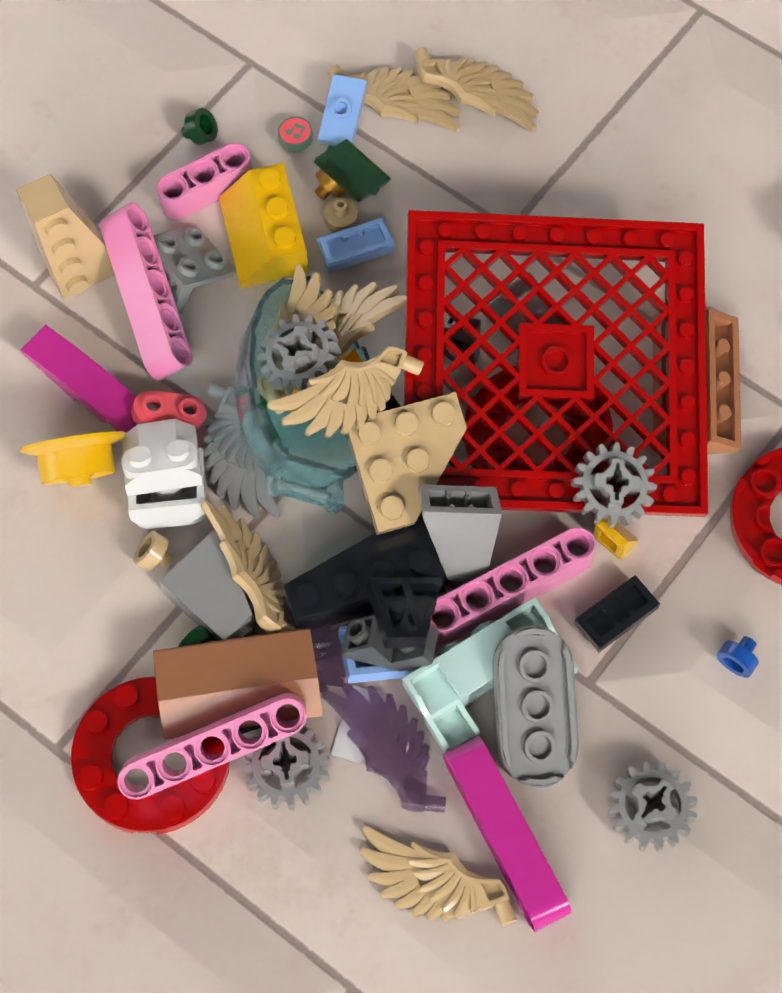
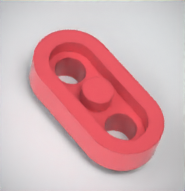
[131,391,207,432]

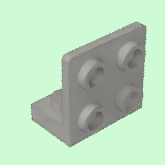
[153,225,236,314]

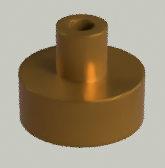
[315,163,351,200]

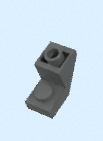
[341,615,439,671]

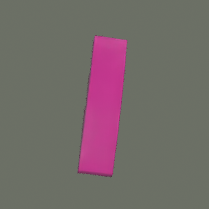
[20,324,151,433]

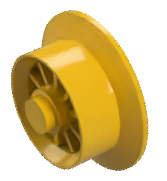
[20,431,126,487]

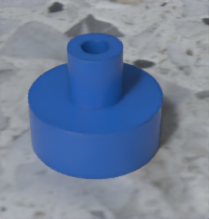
[716,636,759,678]

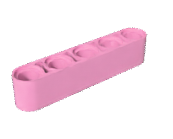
[100,203,192,380]
[430,527,596,644]
[117,692,306,800]

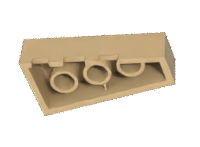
[16,174,115,299]

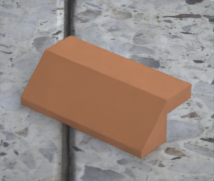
[653,308,741,455]
[153,627,323,740]

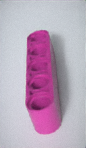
[442,736,572,932]

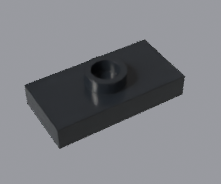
[574,575,660,653]

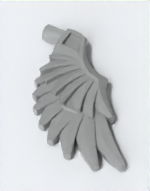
[203,382,281,519]

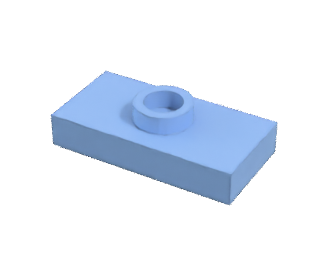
[318,74,368,149]
[316,217,395,273]

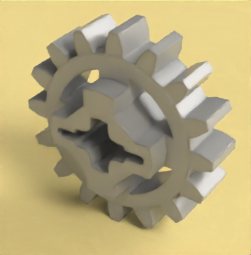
[257,314,342,395]
[571,442,657,528]
[242,728,330,810]
[608,761,697,852]

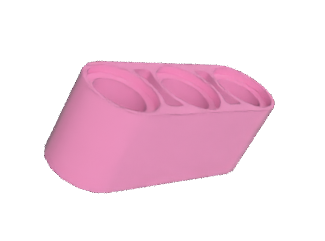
[157,143,252,219]

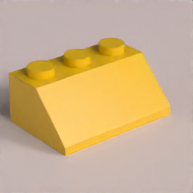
[219,163,310,288]

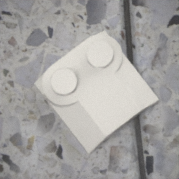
[121,419,203,496]
[128,448,206,529]

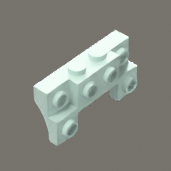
[402,597,578,753]

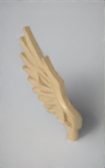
[414,47,539,132]
[328,65,461,133]
[256,264,338,414]
[329,282,406,353]
[266,346,424,438]
[201,500,296,633]
[360,825,517,926]

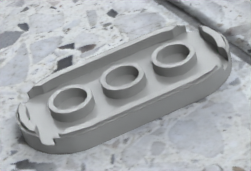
[493,626,579,788]

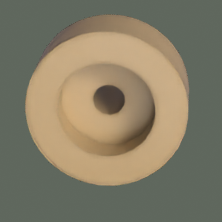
[324,197,359,233]
[133,531,174,571]

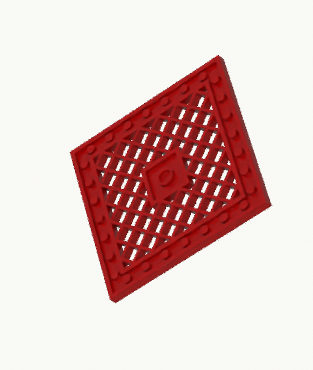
[404,210,708,517]

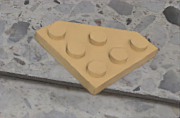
[347,392,467,535]

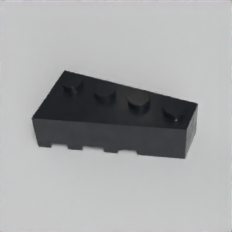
[284,511,445,632]

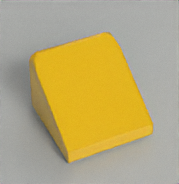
[593,518,638,560]

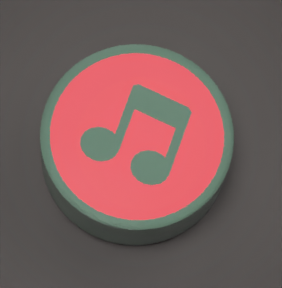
[278,117,313,152]

